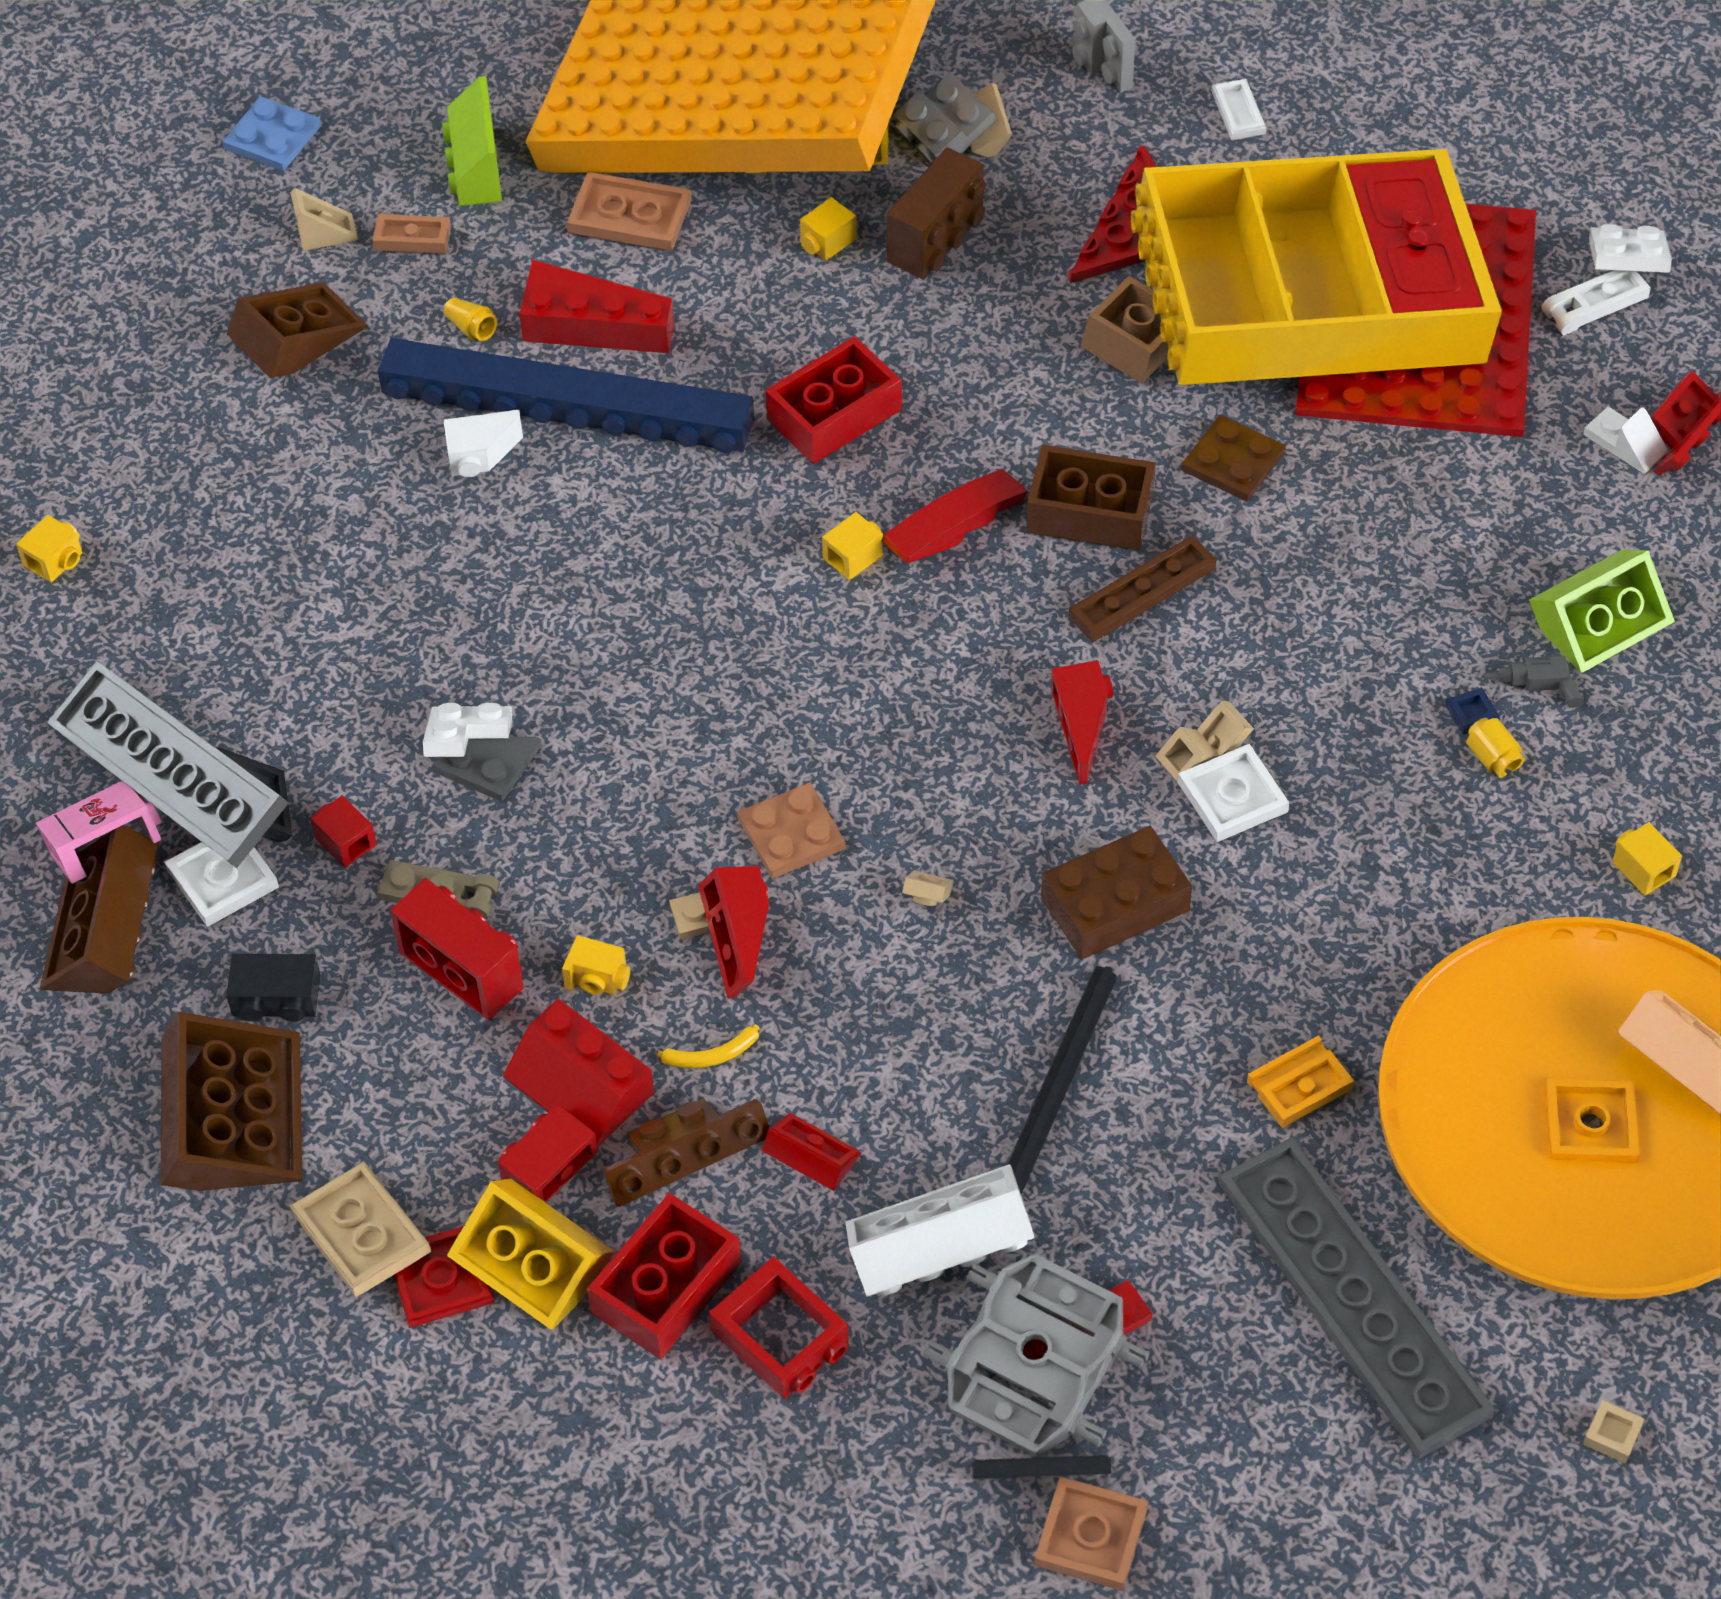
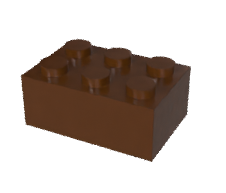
[886,147,986,280]
[1026,445,1156,551]
[1041,825,1192,960]

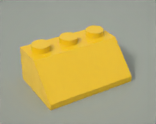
[447,1178,614,1330]

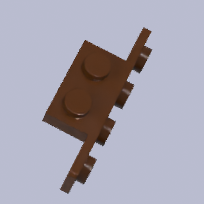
[603,1099,769,1207]

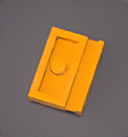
[1247,1035,1354,1128]

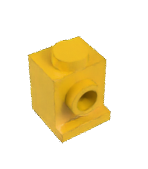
[562,935,630,995]

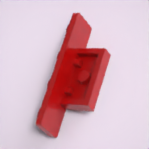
[1650,370,1721,476]

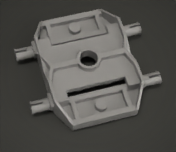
[923,1254,1150,1458]

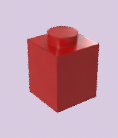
[310,795,377,868]

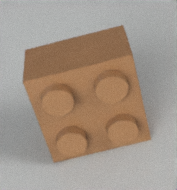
[1081,276,1169,384]

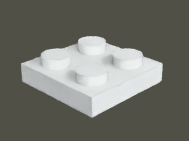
[1589,224,1672,273]
[1178,744,1289,842]
[165,842,279,927]

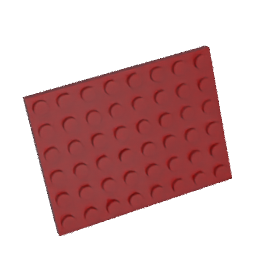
[1295,203,1536,437]

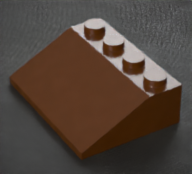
[160,1011,302,1191]

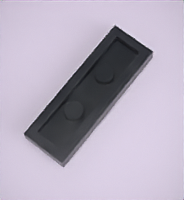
[972,1455,1112,1479]

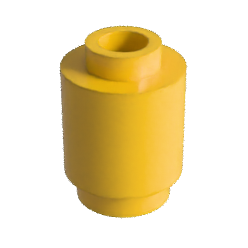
[1466,718,1525,778]

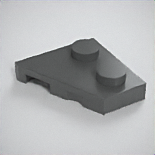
[432,737,542,802]

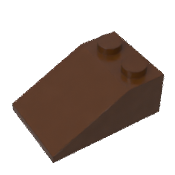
[227,282,368,378]

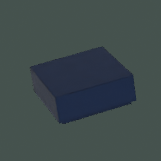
[1445,687,1500,735]

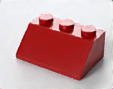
[503,998,654,1147]

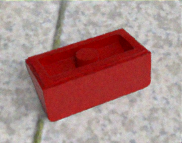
[762,1113,861,1191]

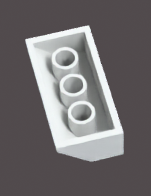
[846,1164,1035,1296]

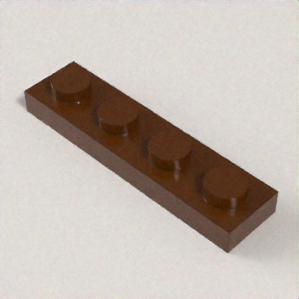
[1069,535,1217,643]

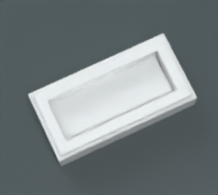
[1212,79,1266,140]

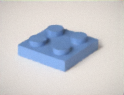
[222,96,321,171]

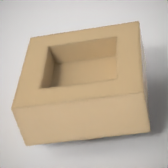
[902,870,954,906]
[669,892,710,940]
[1583,1400,1645,1464]

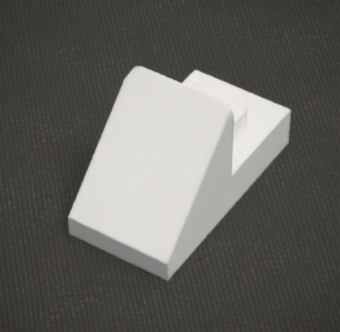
[1583,406,1668,474]

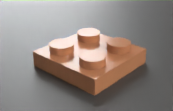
[737,782,846,879]
[1034,1476,1148,1591]

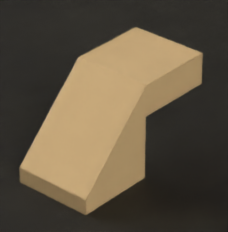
[1155,700,1254,782]

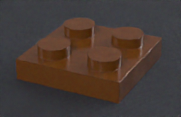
[1181,414,1286,502]

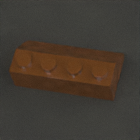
[40,825,158,994]

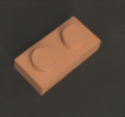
[372,214,451,254]

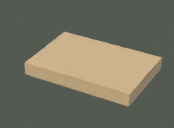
[290,1162,431,1297]

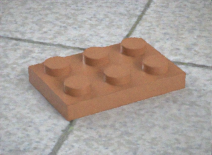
[567,172,692,251]

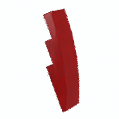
[882,468,1028,564]

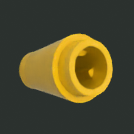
[444,297,497,341]

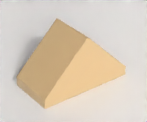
[290,188,358,251]

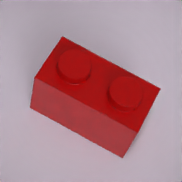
[498,1104,598,1203]

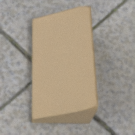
[970,83,1012,157]

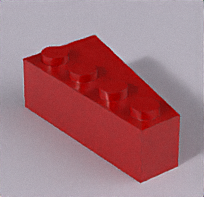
[519,259,675,354]

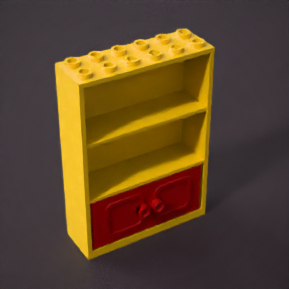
[1131,149,1502,385]

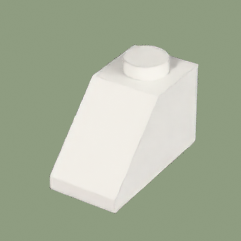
[444,410,523,477]

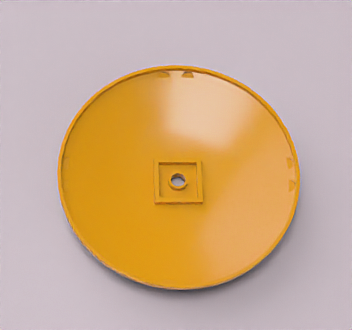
[1378,917,1721,1300]

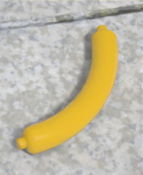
[657,1025,760,1068]

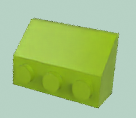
[442,76,502,206]
[1529,549,1675,673]

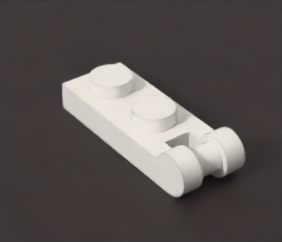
[1541,270,1651,335]

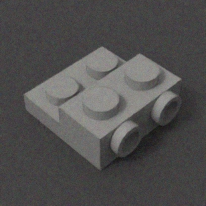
[1072,0,1135,93]
[893,72,997,163]

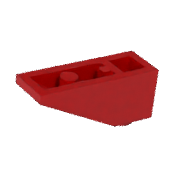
[1051,660,1113,785]
[698,866,769,998]

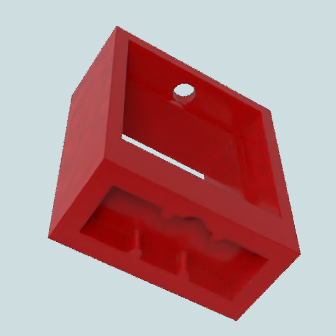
[709,1256,849,1399]

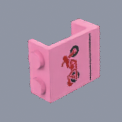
[36,781,162,884]

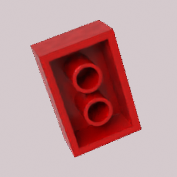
[765,336,902,464]
[390,878,524,1021]
[587,1192,742,1360]

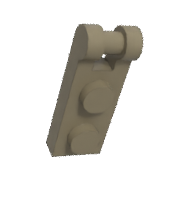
[377,860,500,920]

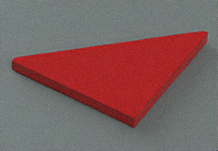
[1068,145,1157,283]

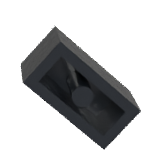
[226,954,321,1022]

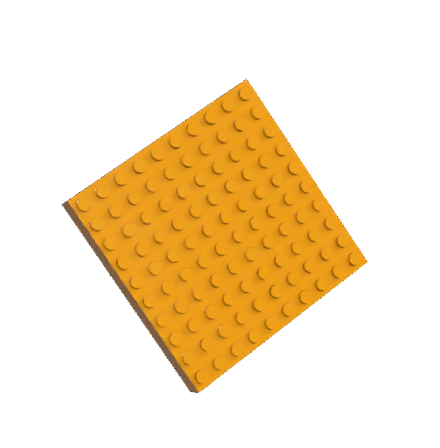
[525,0,936,173]

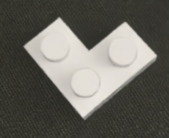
[423,703,512,757]

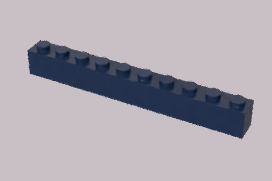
[378,338,754,453]

